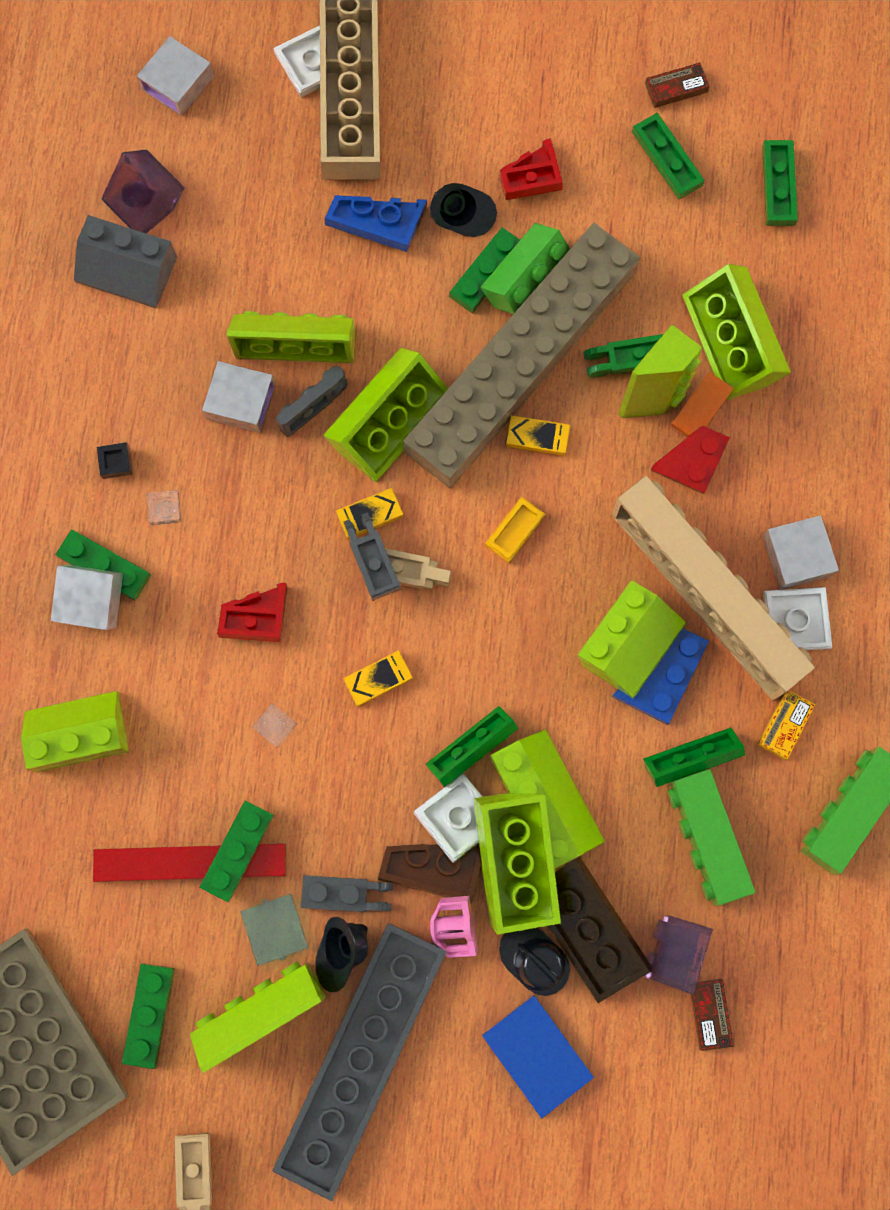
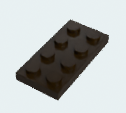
[548,856,653,1003]

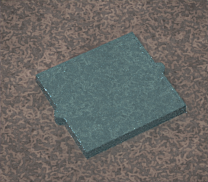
[240,894,308,966]

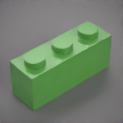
[480,223,570,314]

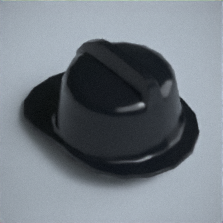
[430,183,497,237]
[315,917,368,992]
[499,928,570,996]

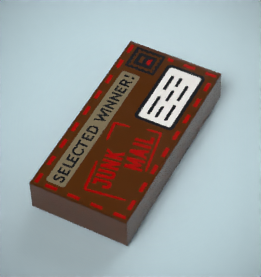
[645,62,710,108]
[689,979,734,1051]

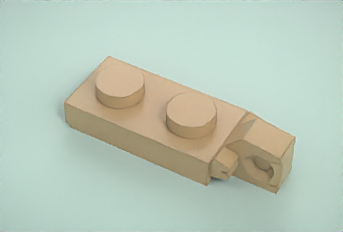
[385,548,452,590]
[175,1133,212,1210]

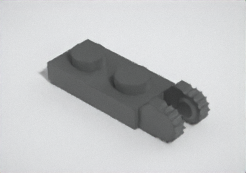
[276,366,348,437]
[344,512,401,601]
[301,875,393,912]

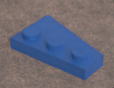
[325,195,427,252]
[611,628,709,725]

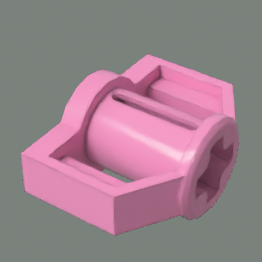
[430,896,478,958]

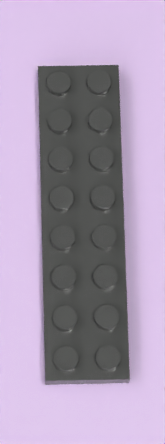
[272,923,447,1201]

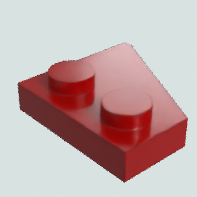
[500,138,563,200]
[651,425,730,494]
[217,583,287,642]

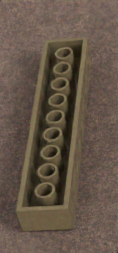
[403,222,640,489]

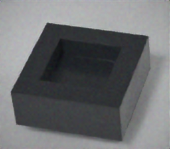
[97,442,133,479]

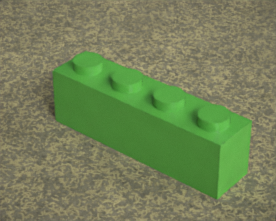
[801,747,890,875]
[668,769,756,906]

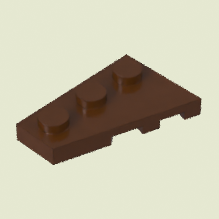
[378,843,482,904]

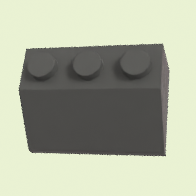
[74,215,177,308]

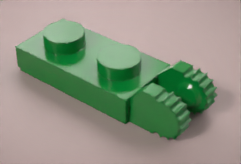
[583,334,663,378]

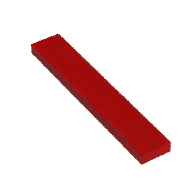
[93,843,286,882]

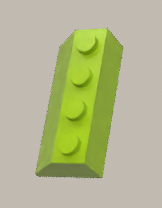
[682,264,791,400]
[227,311,356,363]
[618,325,703,418]
[323,348,448,482]
[490,729,605,869]
[473,793,561,935]
[190,961,327,1073]

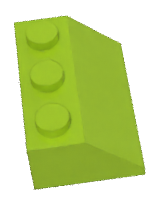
[578,580,686,699]
[21,691,129,773]

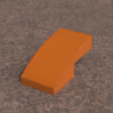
[671,371,734,437]

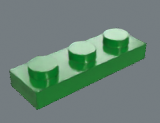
[632,112,705,200]
[762,140,798,226]
[449,227,520,314]
[55,529,151,601]
[426,706,519,787]
[643,727,745,787]
[199,800,275,902]
[122,963,175,1069]

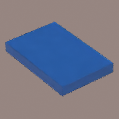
[482,995,594,1119]

